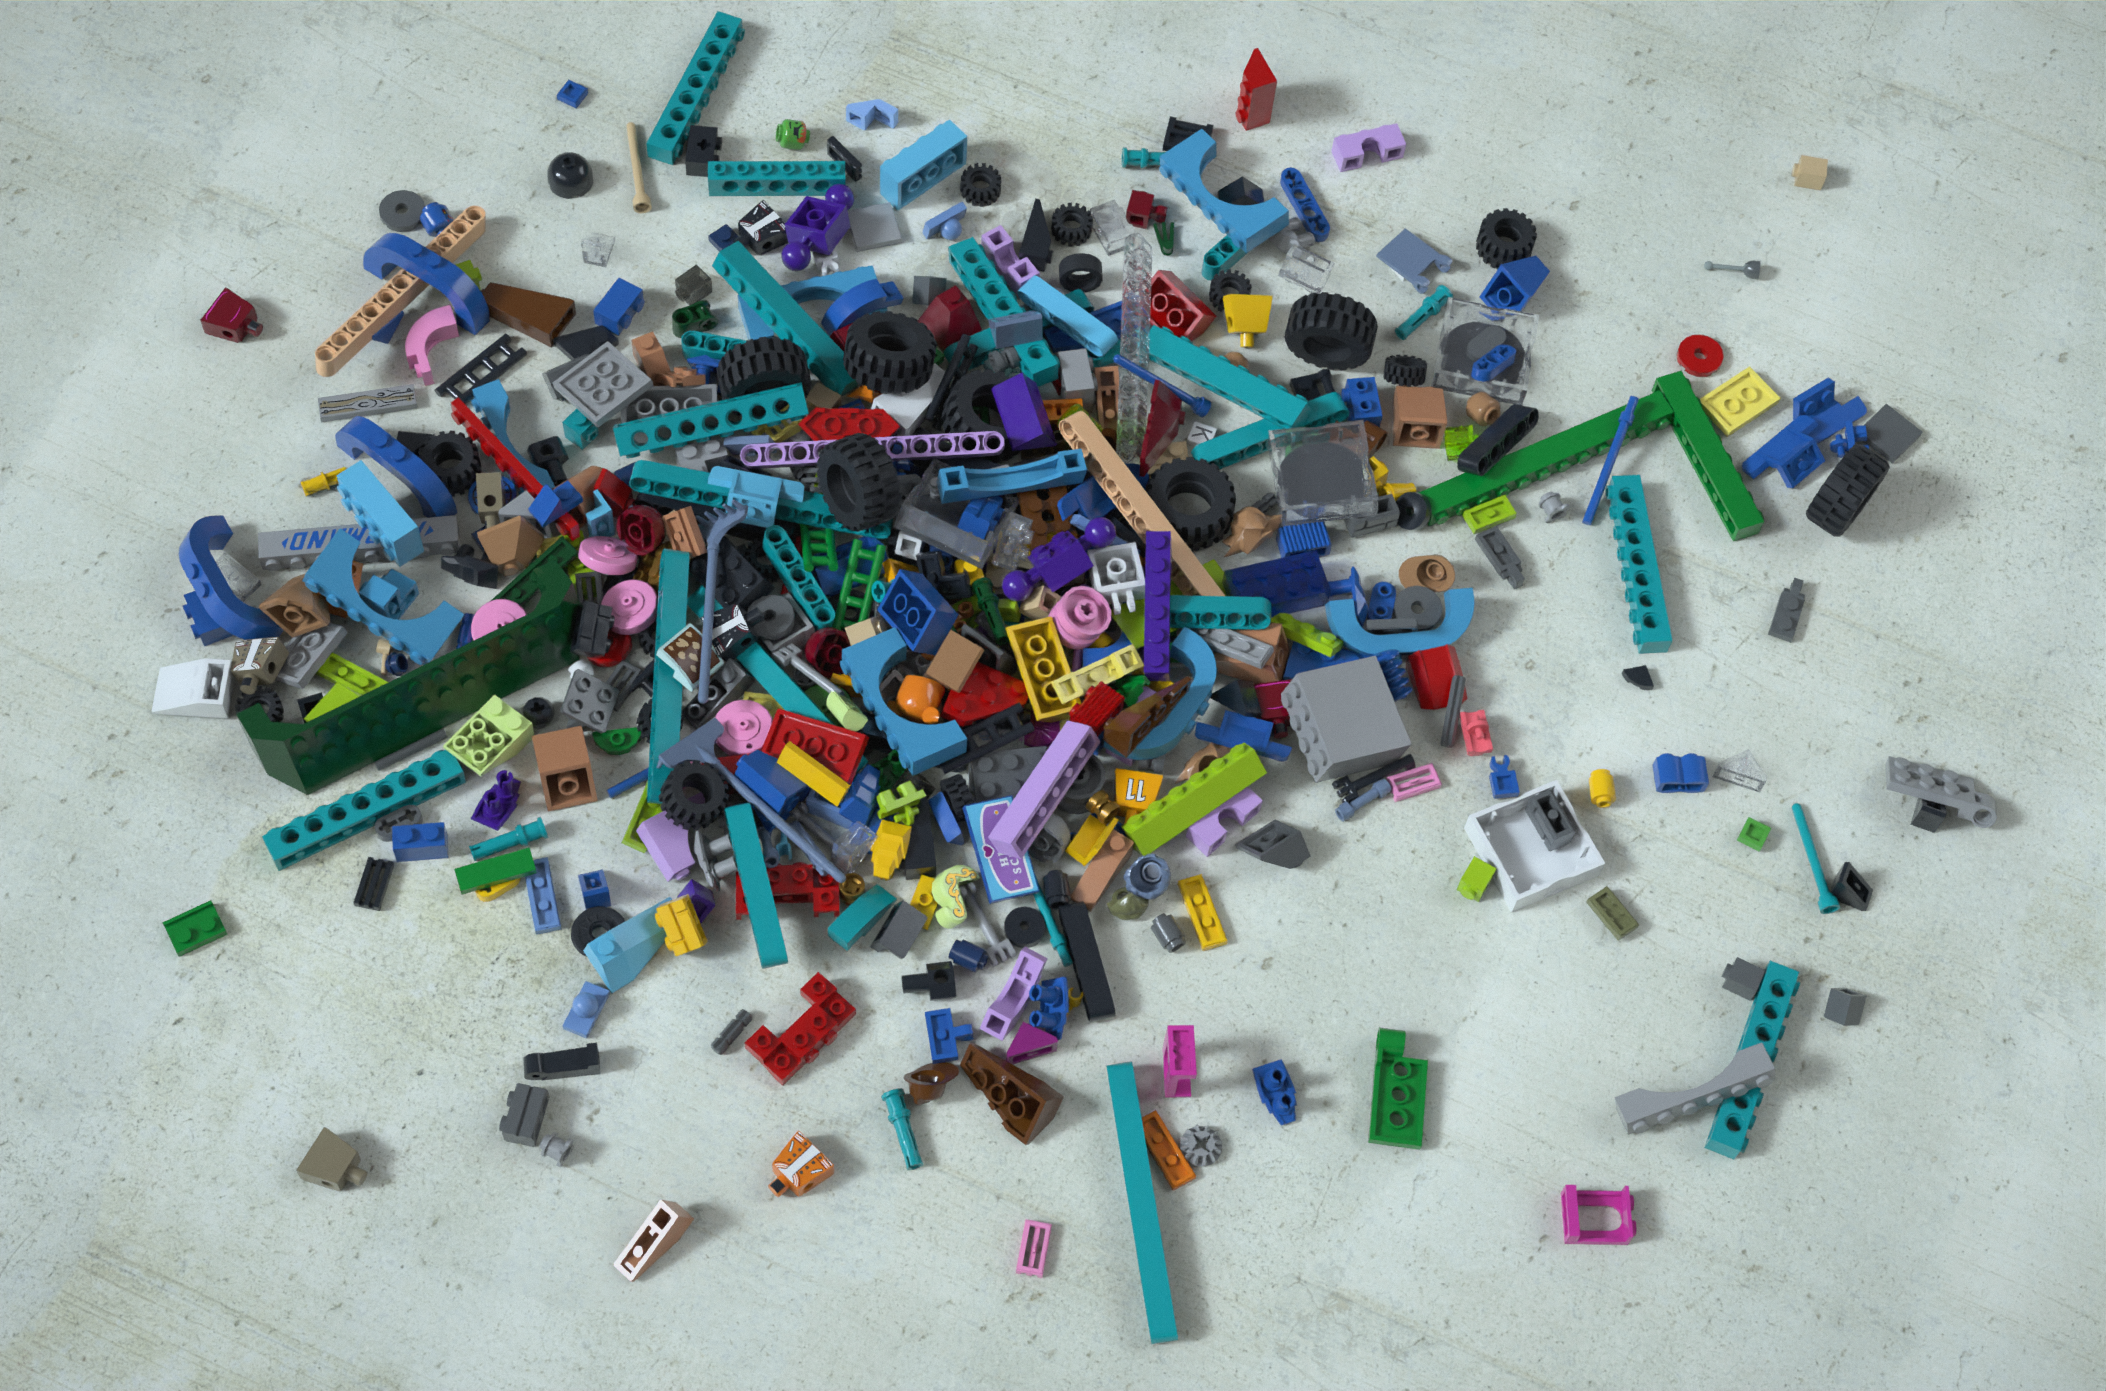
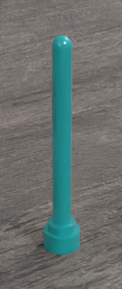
[1792,803,1840,914]

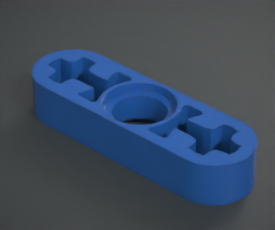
[1471,345,1516,382]

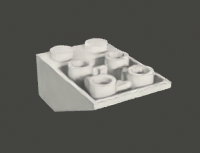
[152,658,235,718]

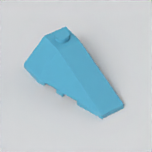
[583,897,672,994]

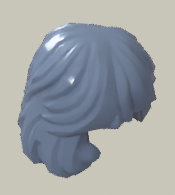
[1124,853,1171,900]

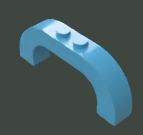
[1325,587,1474,659]
[1104,627,1217,760]

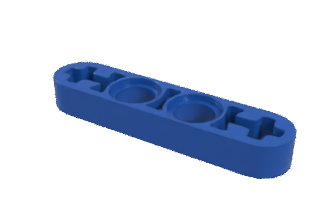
[1280,167,1330,242]

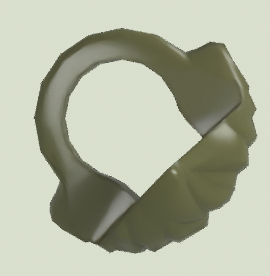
[1107,887,1149,920]

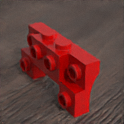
[736,862,840,920]
[744,972,856,1086]

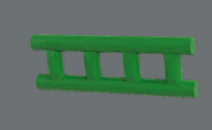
[799,523,838,572]
[832,539,887,630]

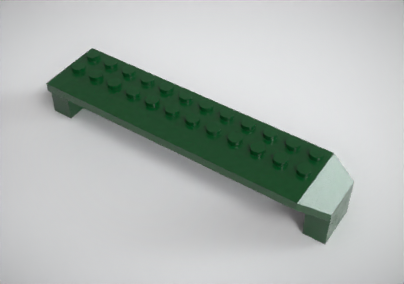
[236,559,580,795]

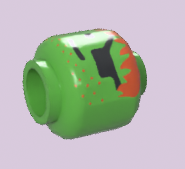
[776,119,810,150]

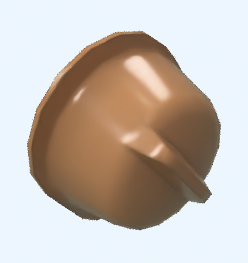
[1399,554,1455,592]

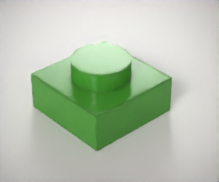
[1737,817,1771,852]

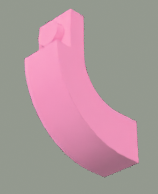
[405,305,459,386]

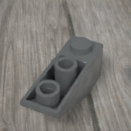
[681,658,757,729]

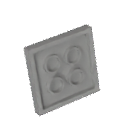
[553,341,654,428]

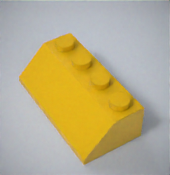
[1005,616,1081,723]

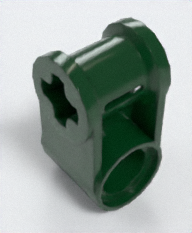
[672,300,719,338]

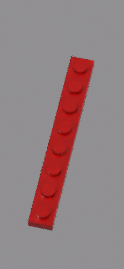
[451,397,580,541]

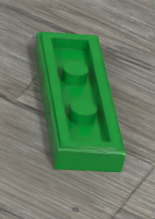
[454,847,537,895]

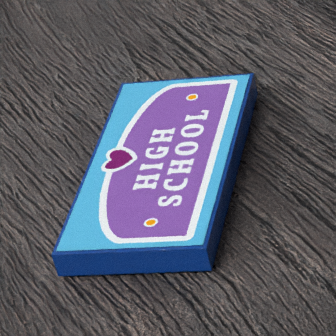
[963,795,1040,904]

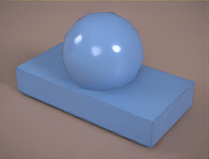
[922,202,967,240]
[563,981,610,1039]

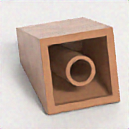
[1393,385,1447,449]
[1213,623,1290,684]
[532,726,598,812]

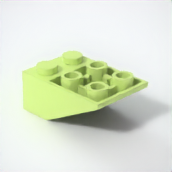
[443,695,534,776]

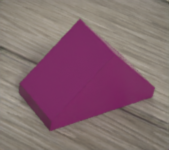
[1006,1021,1058,1064]

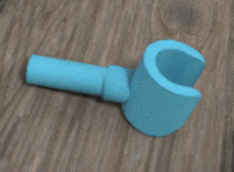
[776,831,792,861]

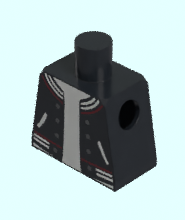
[733,200,788,255]
[701,604,765,662]

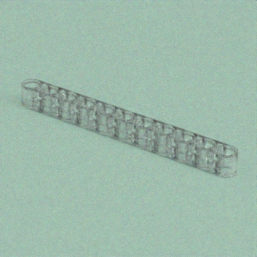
[1116,232,1152,465]

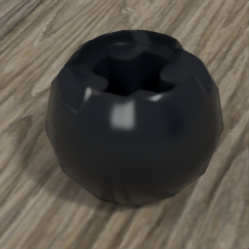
[523,697,555,728]

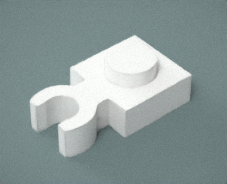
[812,248,840,276]

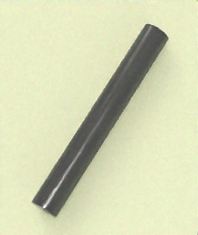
[374,729,447,771]

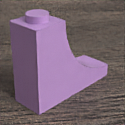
[636,792,705,882]

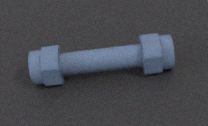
[1335,779,1391,822]
[755,821,779,868]

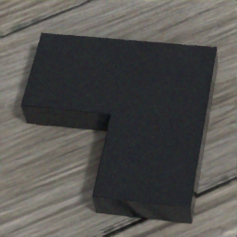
[916,551,973,600]

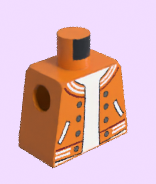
[768,1130,834,1197]

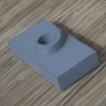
[723,435,777,456]

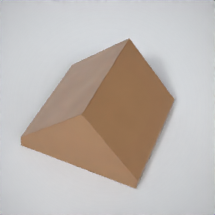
[923,630,984,693]

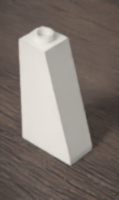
[871,363,945,445]

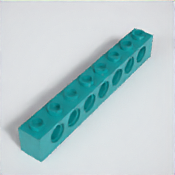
[646,11,745,165]
[948,237,1060,387]
[613,382,809,459]
[1605,475,1673,654]
[262,750,466,871]
[1704,960,1800,1160]

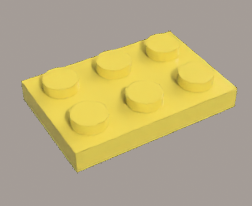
[1700,366,1781,437]

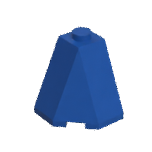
[1479,256,1550,313]
[734,750,812,832]

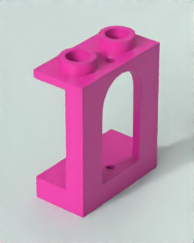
[1162,1025,1197,1098]
[1561,1185,1637,1245]

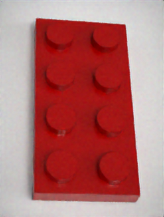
[761,708,869,785]

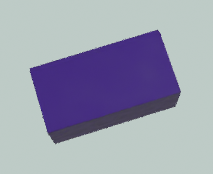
[992,372,1057,451]

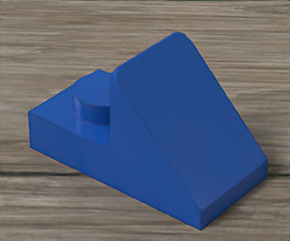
[528,481,583,528]

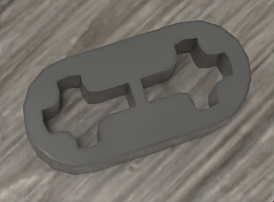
[375,805,423,842]

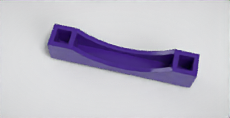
[1144,531,1172,681]

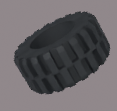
[1284,292,1378,370]
[843,311,937,395]
[717,337,812,417]
[942,369,1021,463]
[817,433,901,532]
[1806,444,1890,537]
[1145,457,1236,551]

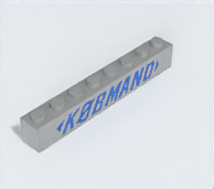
[258,515,460,571]

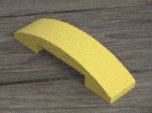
[1051,644,1144,704]

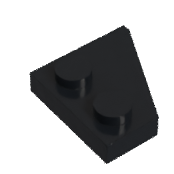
[553,325,619,360]

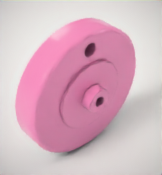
[578,536,638,575]
[601,580,658,635]
[471,599,527,640]
[715,700,773,756]

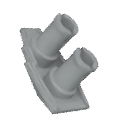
[1269,217,1315,261]
[694,830,738,892]

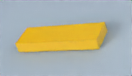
[777,741,851,807]
[1177,874,1227,951]

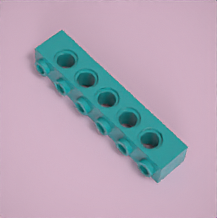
[708,161,846,196]

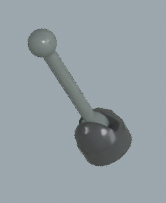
[1704,260,1760,279]

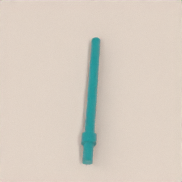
[1033,875,1073,967]

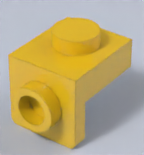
[1364,456,1389,499]

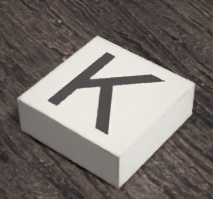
[1186,421,1217,447]

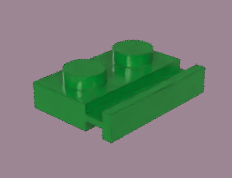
[1108,675,1151,708]
[162,900,228,957]

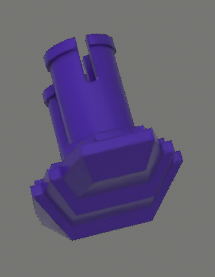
[471,770,521,831]

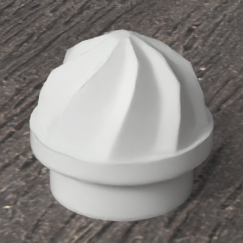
[568,659,594,679]

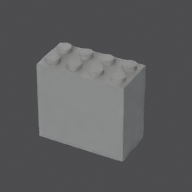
[1281,656,1412,783]

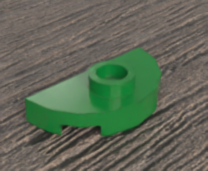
[592,727,641,755]

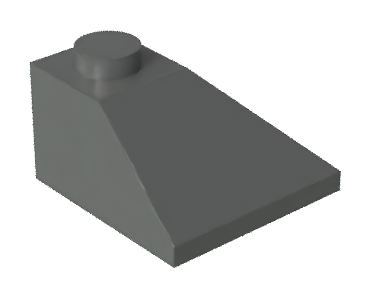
[1235,819,1311,869]

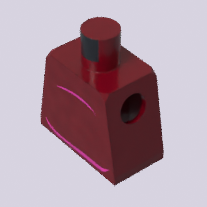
[200,287,263,343]
[1254,679,1292,739]

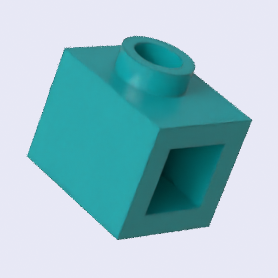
[562,408,599,450]

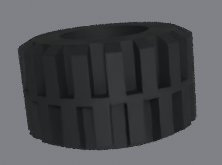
[1476,208,1537,269]
[417,430,482,497]
[659,760,729,831]

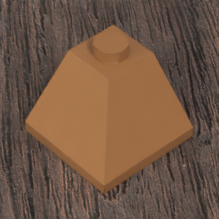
[477,515,545,577]

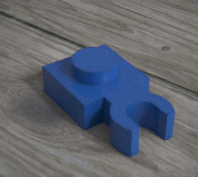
[1489,755,1520,799]

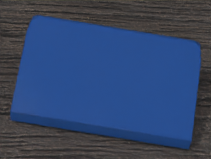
[928,792,964,846]

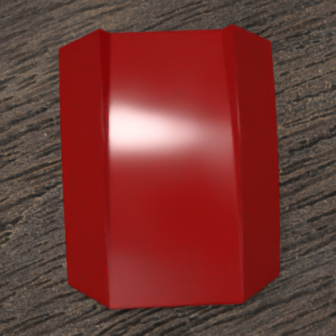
[1405,644,1468,710]

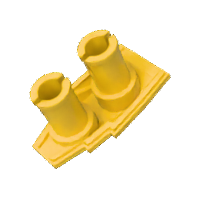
[870,819,912,881]

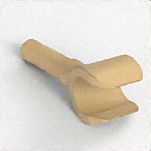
[376,639,394,675]

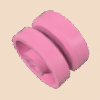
[1048,586,1111,650]

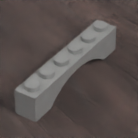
[1615,1043,1775,1135]

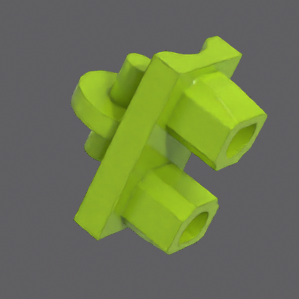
[876,781,926,826]

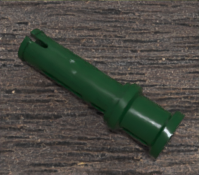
[971,577,1010,646]

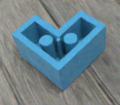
[359,569,419,620]

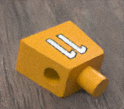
[1114,768,1163,824]

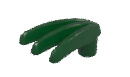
[1153,222,1174,256]

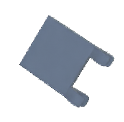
[1376,228,1452,294]

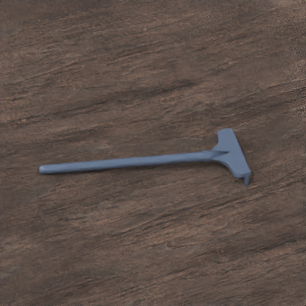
[695,500,749,704]
[657,718,846,883]

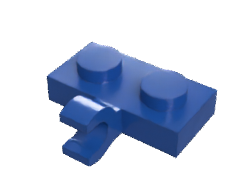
[925,1008,974,1064]

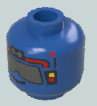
[420,202,454,237]

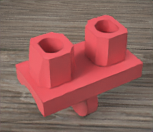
[1459,710,1493,756]

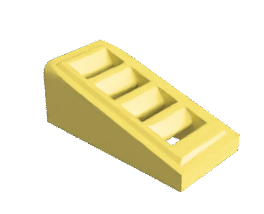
[751,404,803,443]

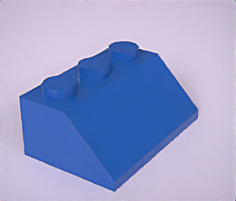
[811,536,888,596]

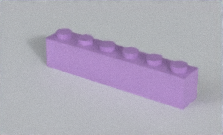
[988,720,1100,859]

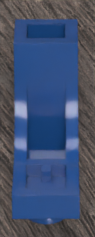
[821,279,904,336]

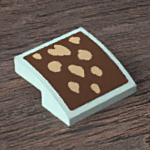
[656,623,724,692]

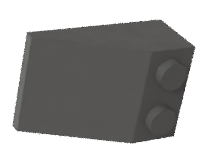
[961,624,1017,676]

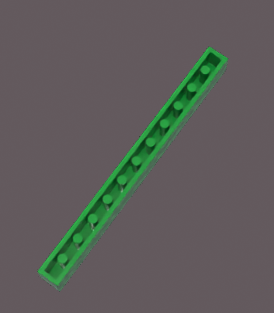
[1418,390,1674,527]

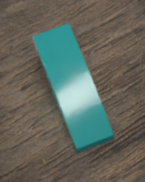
[828,884,897,951]

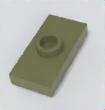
[1586,886,1639,941]

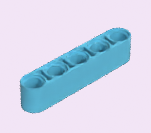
[1017,275,1118,357]

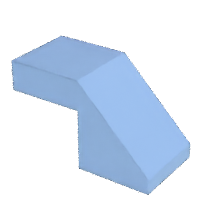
[846,99,898,131]

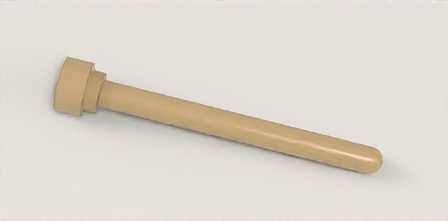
[626,122,652,214]

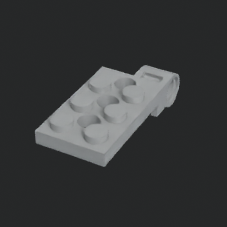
[1886,756,1997,828]

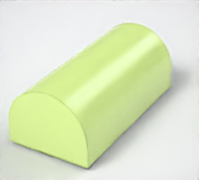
[826,691,868,731]

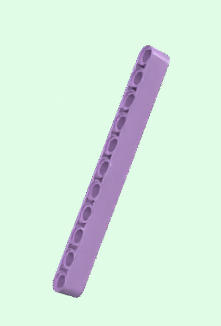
[740,431,1005,469]

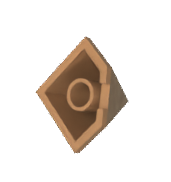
[259,573,330,638]

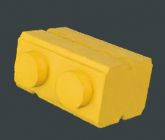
[655,894,708,956]

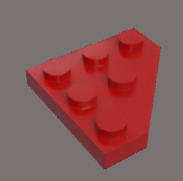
[798,408,901,449]
[940,662,1028,727]

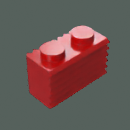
[1069,681,1125,737]

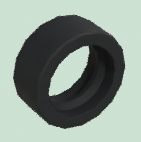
[1059,253,1103,293]

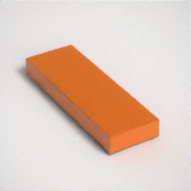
[1142,1110,1196,1191]

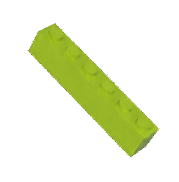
[1121,743,1267,856]

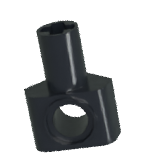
[527,436,569,487]
[901,961,956,1001]

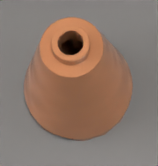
[552,466,602,528]

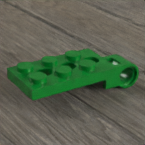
[1368,1027,1428,1150]

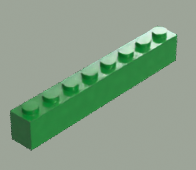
[1651,370,1764,542]

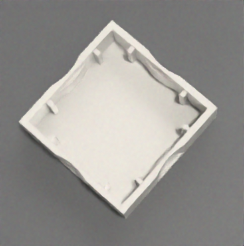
[1464,780,1605,912]

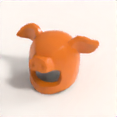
[887,675,945,725]

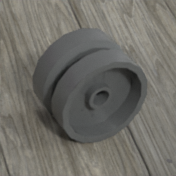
[1057,754,1106,814]

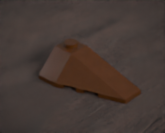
[1103,676,1192,758]
[960,1043,1064,1145]

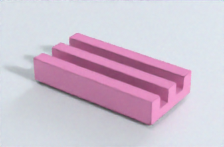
[1386,763,1442,802]
[1016,1219,1052,1278]

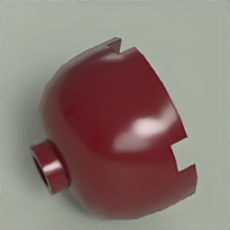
[616,505,666,555]
[805,627,851,678]

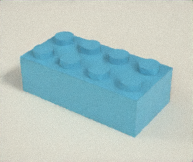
[880,119,967,211]
[336,460,424,567]

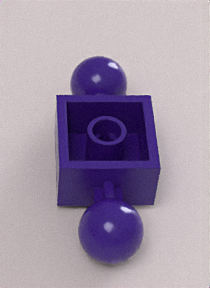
[781,184,854,271]
[1002,517,1116,602]

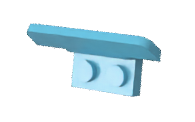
[707,466,804,528]

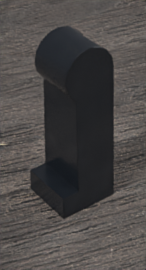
[523,1042,601,1081]

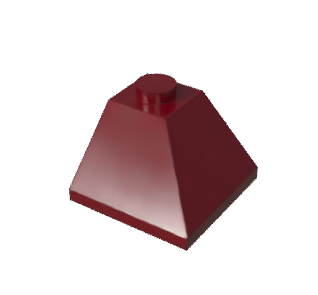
[918,285,982,353]

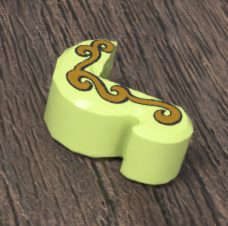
[932,865,980,929]

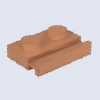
[656,366,706,387]
[662,506,707,559]

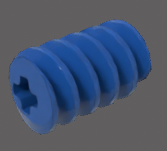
[1370,649,1412,702]

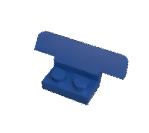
[1793,377,1867,444]
[1742,415,1826,488]
[1057,475,1117,536]
[1195,710,1292,762]

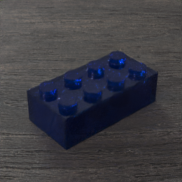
[1222,550,1331,618]

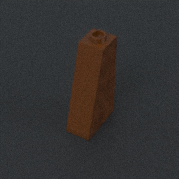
[481,282,576,347]

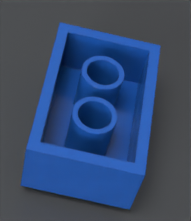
[877,569,958,655]

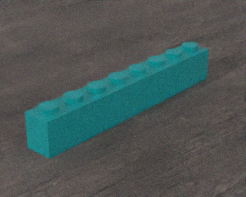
[712,241,858,397]
[1138,325,1312,435]

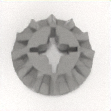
[1180,1124,1222,1167]

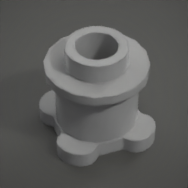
[1539,492,1570,523]
[539,1132,574,1167]

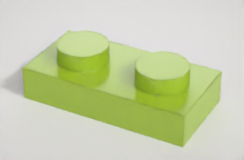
[1462,495,1517,534]

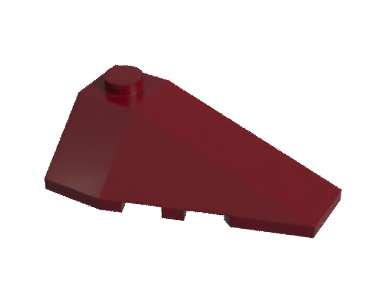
[1139,379,1186,477]

